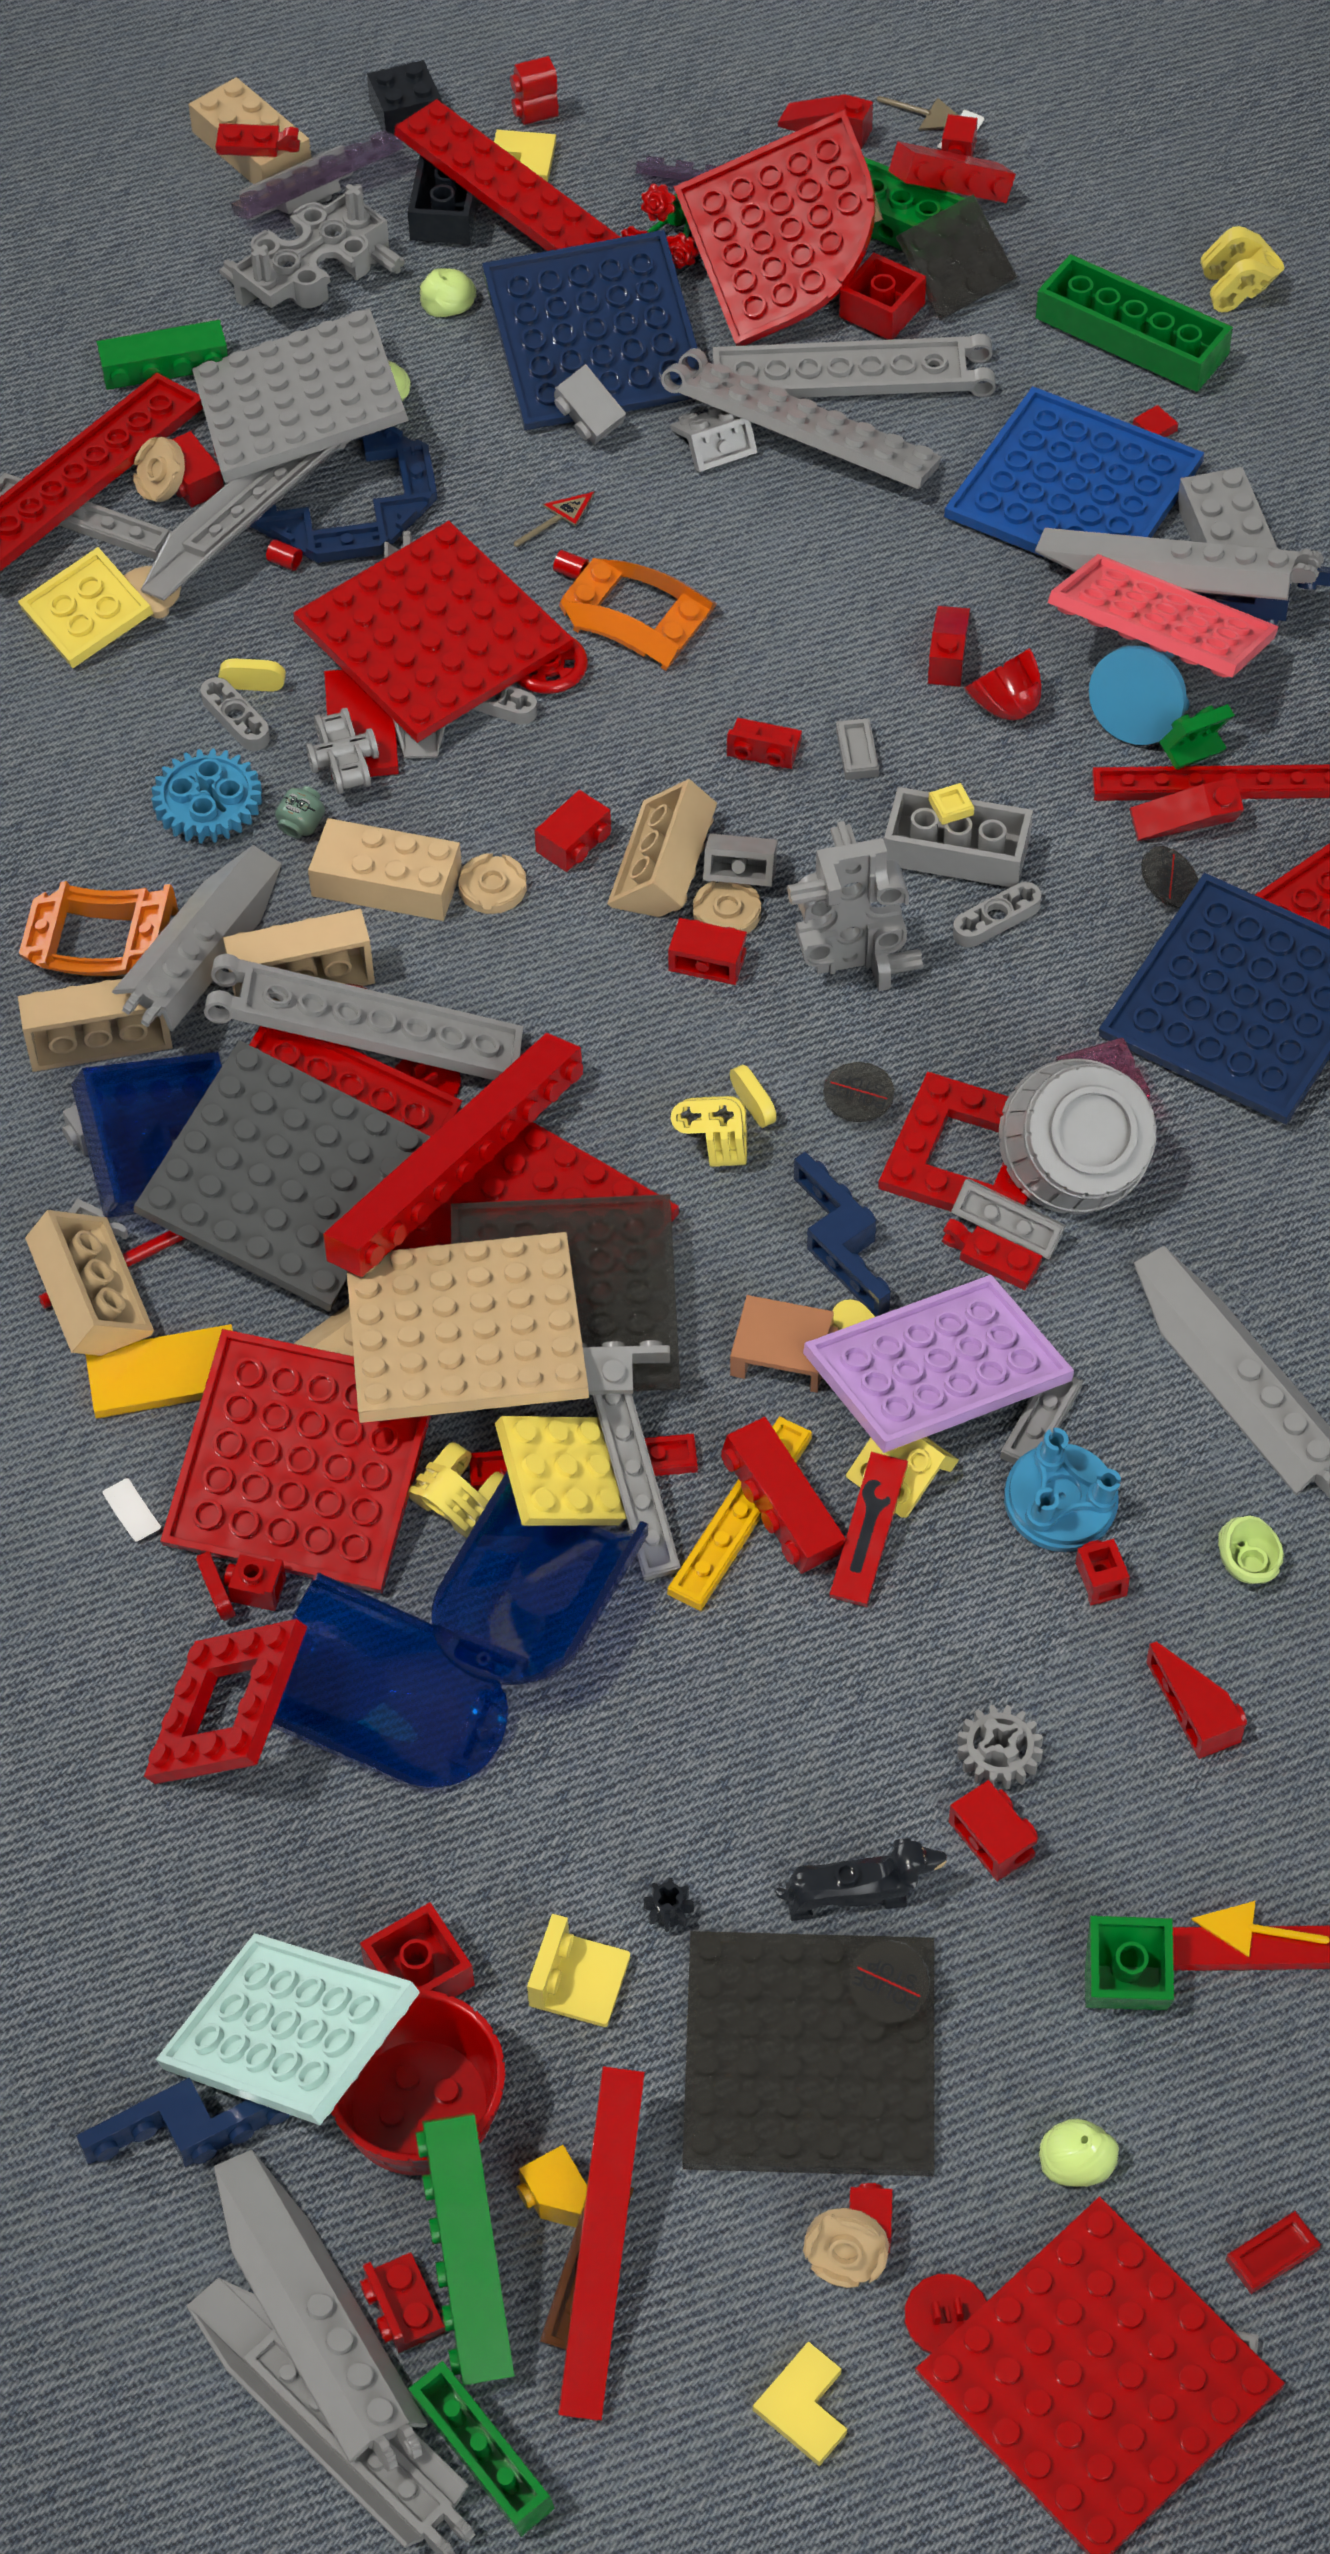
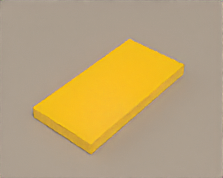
[85,1324,233,1419]

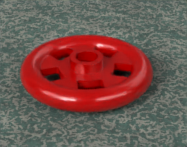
[517,636,588,694]

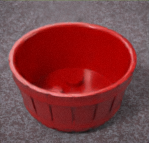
[331,1990,505,2175]

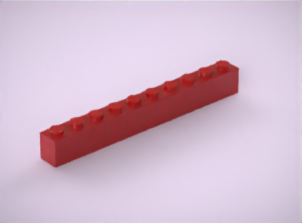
[323,1032,583,1278]

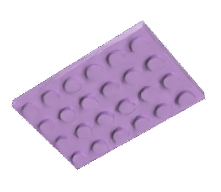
[803,1275,1074,1453]

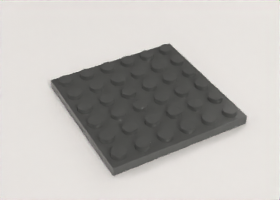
[134,1040,430,1312]

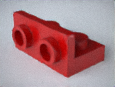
[727,717,802,769]
[359,2252,445,2354]

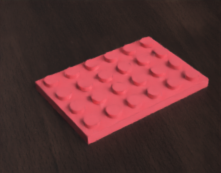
[1048,554,1279,678]

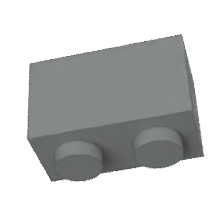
[554,364,626,445]
[703,833,778,887]

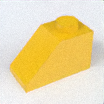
[516,2145,587,2228]

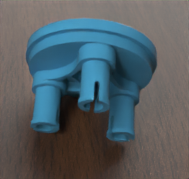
[1089,646,1190,745]
[1004,1428,1121,1552]

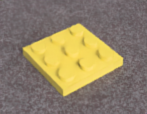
[18,547,153,668]
[495,1416,627,1526]

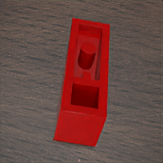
[778,94,873,149]
[928,606,970,687]
[1129,777,1244,841]
[1146,1641,1247,1759]

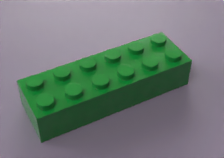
[1035,254,1233,392]

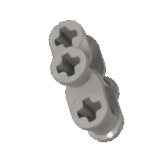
[306,707,379,794]

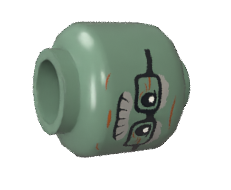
[275,786,325,839]

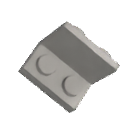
[670,406,758,472]

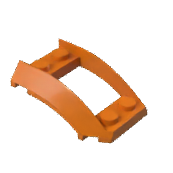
[559,558,717,671]
[19,881,179,976]

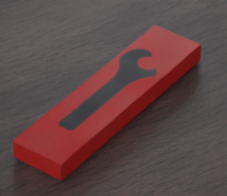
[830,1452,908,1607]

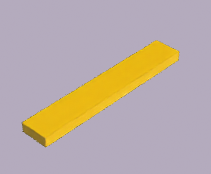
[667,1416,812,1611]

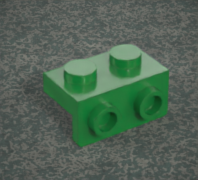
[1159,704,1235,769]

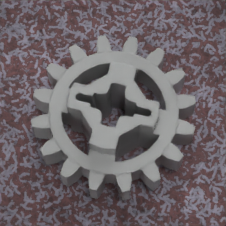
[957,1705,1043,1790]

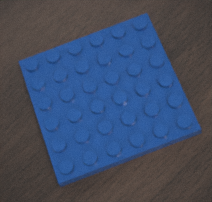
[944,386,1205,557]

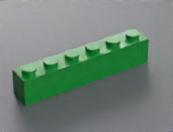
[415,2113,514,2386]

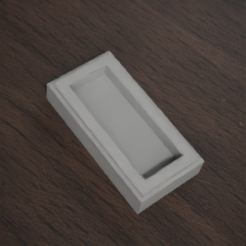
[836,718,879,780]

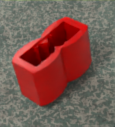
[510,56,559,125]

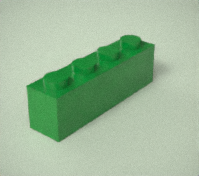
[96,319,228,390]
[408,2360,555,2537]

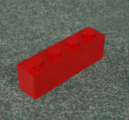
[888,141,1016,203]
[721,1417,846,1574]

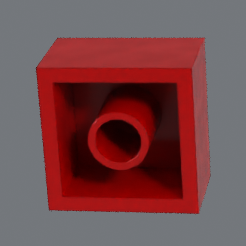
[839,253,926,340]
[360,1902,475,1997]

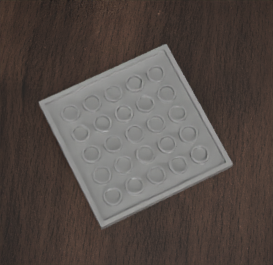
[192,308,409,483]

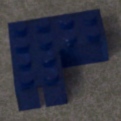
[71,1052,222,1218]

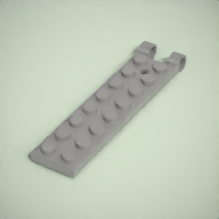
[713,334,996,398]
[661,348,942,489]
[204,954,523,1080]

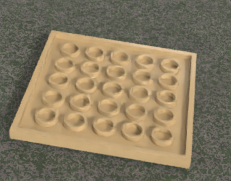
[347,1232,589,1423]

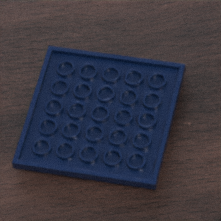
[482,230,699,431]
[1099,872,1330,1125]

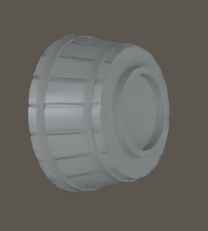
[999,1059,1157,1215]

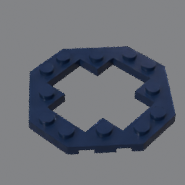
[250,426,437,563]

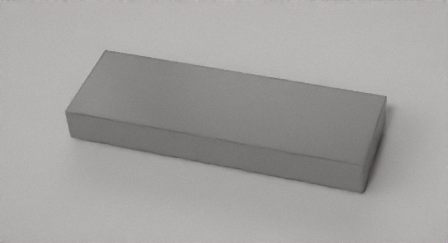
[951,1178,1066,1259]
[1000,1377,1083,1464]

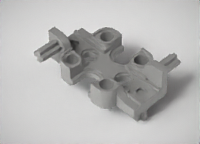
[219,184,405,308]
[787,821,923,991]

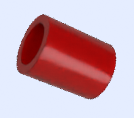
[266,539,303,571]
[553,550,590,580]

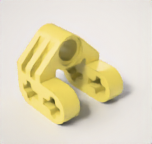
[1200,226,1285,312]
[671,1096,747,1167]
[408,1441,513,1542]

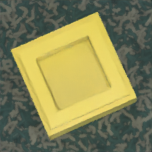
[929,783,974,825]

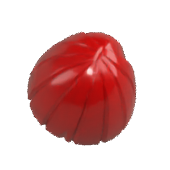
[964,648,1041,720]

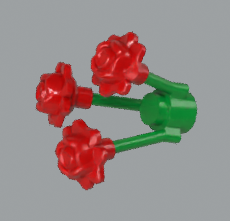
[621,184,699,268]

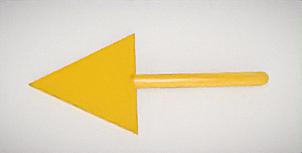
[1191,1901,1330,1957]

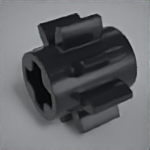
[644,1878,694,1932]

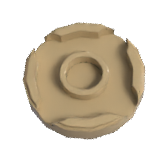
[133,437,185,502]
[458,853,527,914]
[693,881,761,934]
[803,2208,890,2288]

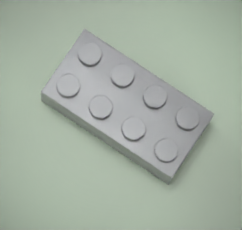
[1177,467,1278,596]
[884,787,1033,887]

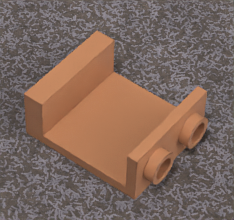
[730,1295,839,1393]

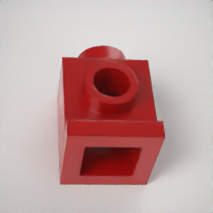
[1075,1539,1130,1606]
[224,1554,286,1611]

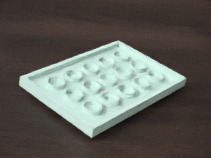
[156,1933,420,2125]

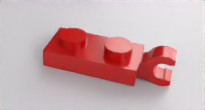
[215,123,301,157]
[942,1219,1043,1290]

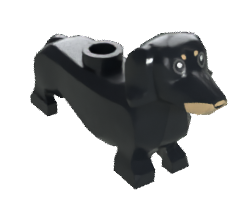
[775,1838,947,1921]

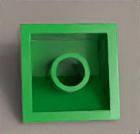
[1085,1916,1174,2010]

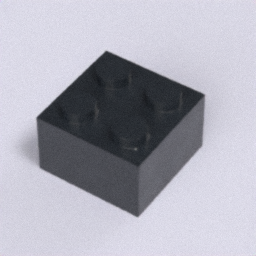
[367,60,442,140]

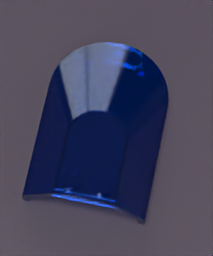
[431,1471,648,1685]
[271,1573,508,1789]

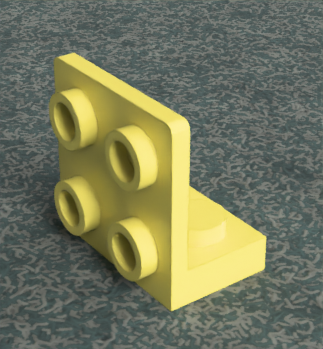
[846,1437,959,1518]
[527,1914,630,2027]

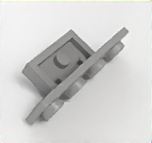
[239,145,353,220]
[582,1340,670,1395]

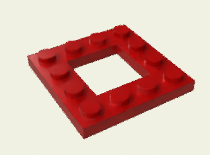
[878,1071,1029,1212]
[143,1619,307,1784]

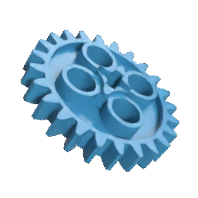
[151,748,262,843]

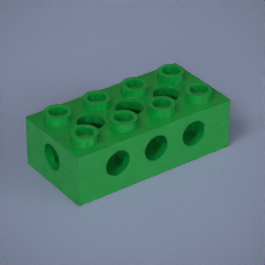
[864,157,970,265]

